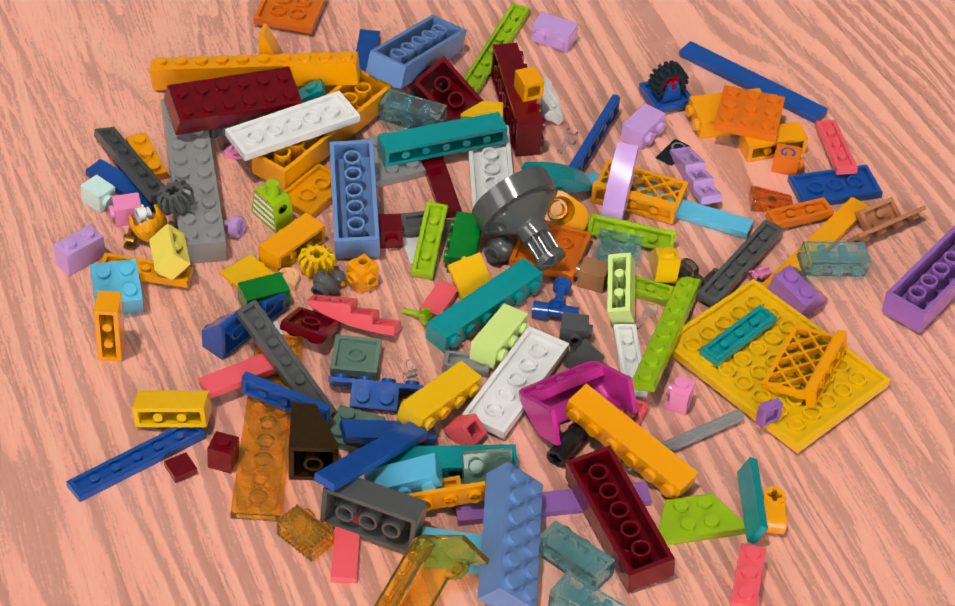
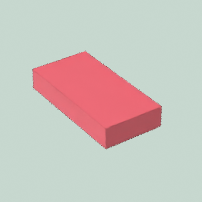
[419,280,458,317]

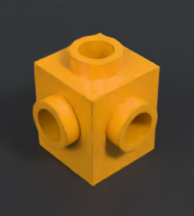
[346,253,379,295]

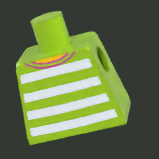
[251,179,294,234]

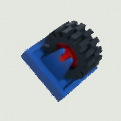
[639,60,691,113]

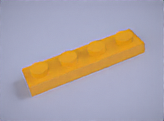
[101,253,193,288]

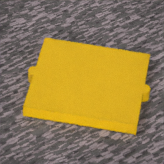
[447,252,491,299]
[220,254,274,289]

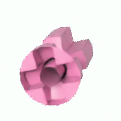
[748,265,772,281]

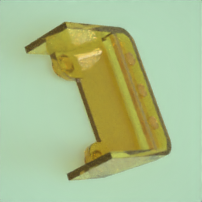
[374,535,490,606]

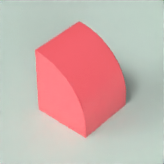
[443,413,487,445]

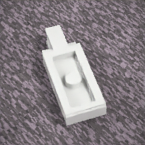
[539,77,564,125]

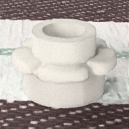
[134,204,152,224]

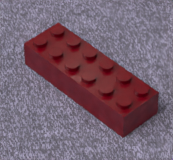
[491,43,546,157]
[164,67,302,135]
[565,445,675,593]

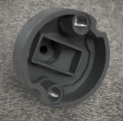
[472,166,566,271]

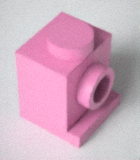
[663,375,696,415]

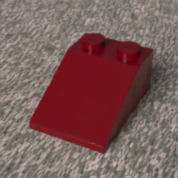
[411,56,484,122]

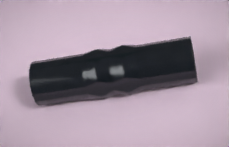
[547,422,589,467]

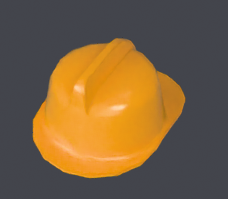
[544,190,589,231]

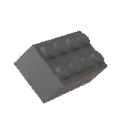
[320,477,428,556]

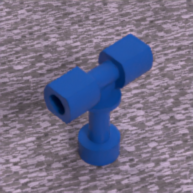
[532,277,579,320]

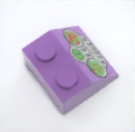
[767,265,828,316]

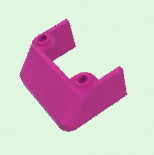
[519,361,638,446]

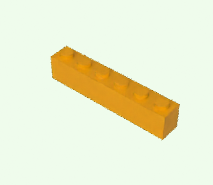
[564,383,698,499]

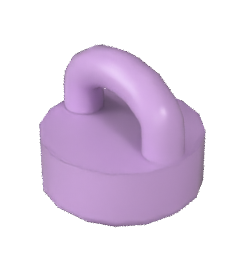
[223,215,246,238]

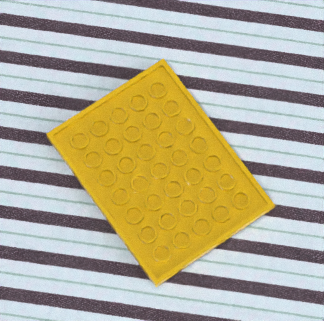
[671,279,891,454]

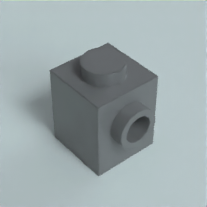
[559,312,593,346]

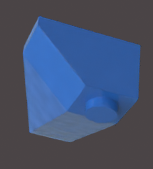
[202,293,286,360]

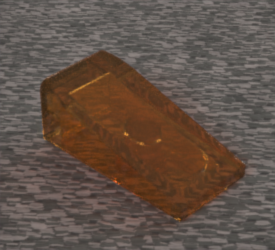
[749,186,793,212]

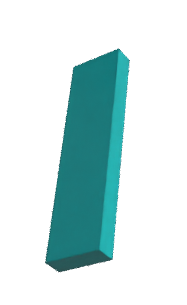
[700,305,777,367]
[737,457,768,544]

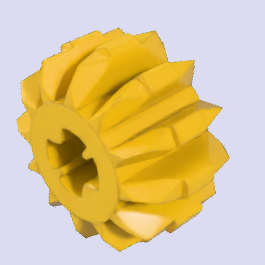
[298,243,336,278]

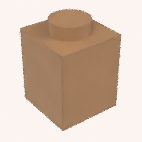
[574,256,608,293]

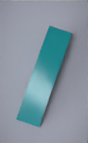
[521,162,592,193]

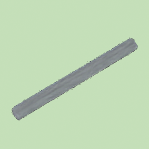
[622,409,744,471]

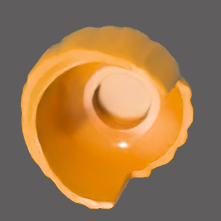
[128,204,167,243]

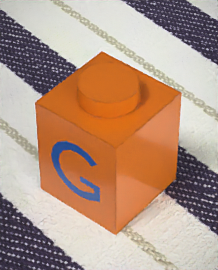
[771,143,805,175]

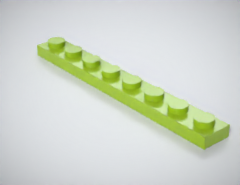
[632,277,701,392]

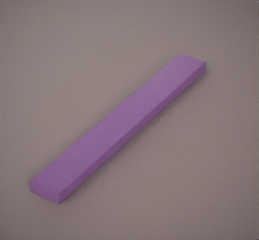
[454,481,652,526]

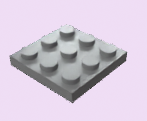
[362,136,426,188]

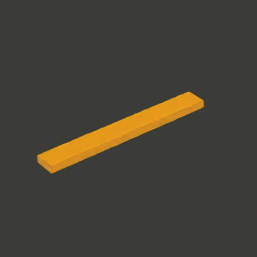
[761,197,869,288]

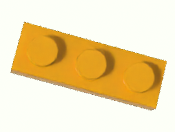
[126,132,168,180]

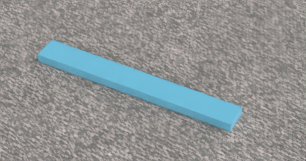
[587,171,754,239]

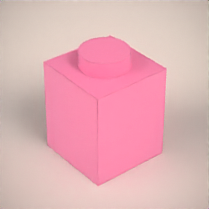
[109,193,141,227]

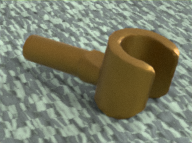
[123,226,138,249]

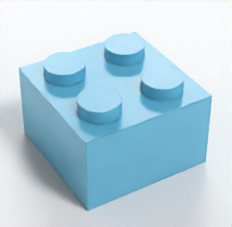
[90,259,143,314]

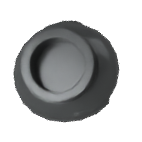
[484,236,513,263]
[311,269,346,296]

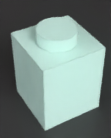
[80,175,116,213]

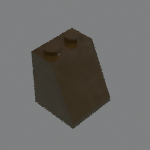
[289,403,339,480]

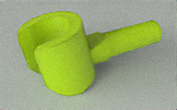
[402,308,434,325]

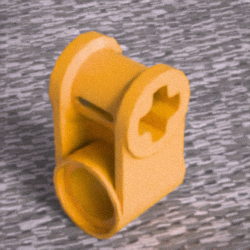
[763,486,787,534]

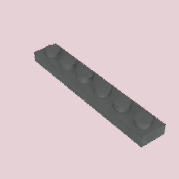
[94,127,165,203]
[697,220,784,306]
[235,299,337,417]

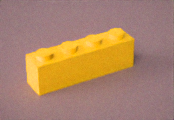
[396,360,482,431]

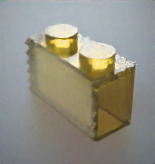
[277,504,334,562]

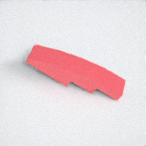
[307,294,401,336]

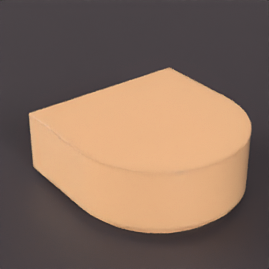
[277,267,299,291]

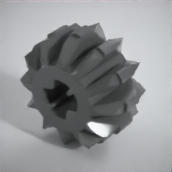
[156,179,195,217]

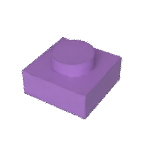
[755,397,783,428]

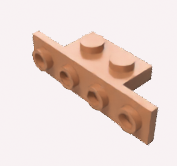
[847,197,926,244]

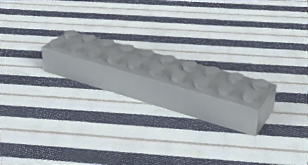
[161,99,227,264]

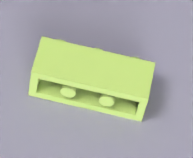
[607,252,636,326]
[469,303,529,369]

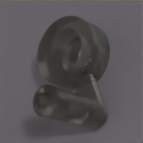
[678,258,718,287]

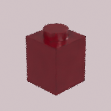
[378,213,403,249]
[207,431,240,474]

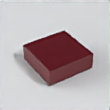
[164,452,198,483]

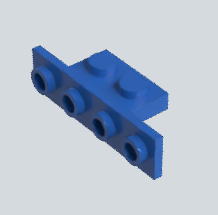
[328,373,424,413]

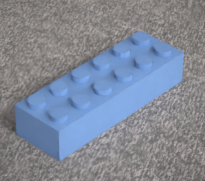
[366,15,467,89]
[329,139,380,259]
[478,462,543,606]

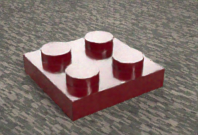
[280,306,341,344]

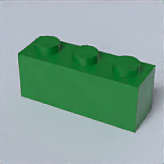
[443,211,482,273]

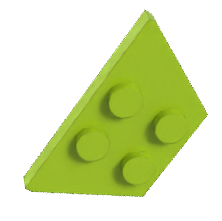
[659,493,746,545]

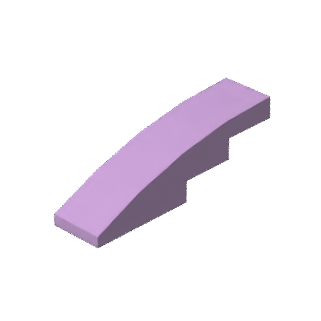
[601,142,639,220]
[670,146,722,205]

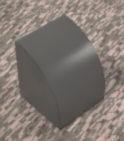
[563,339,605,368]

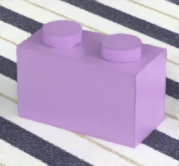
[531,12,578,53]
[620,103,666,150]
[53,225,105,276]

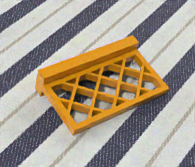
[590,159,689,225]
[761,325,847,408]

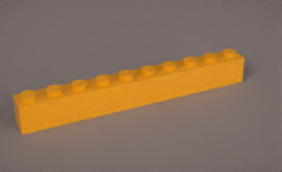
[149,51,361,91]

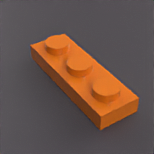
[765,197,834,229]

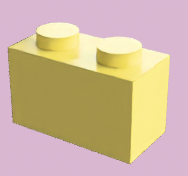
[149,223,191,280]

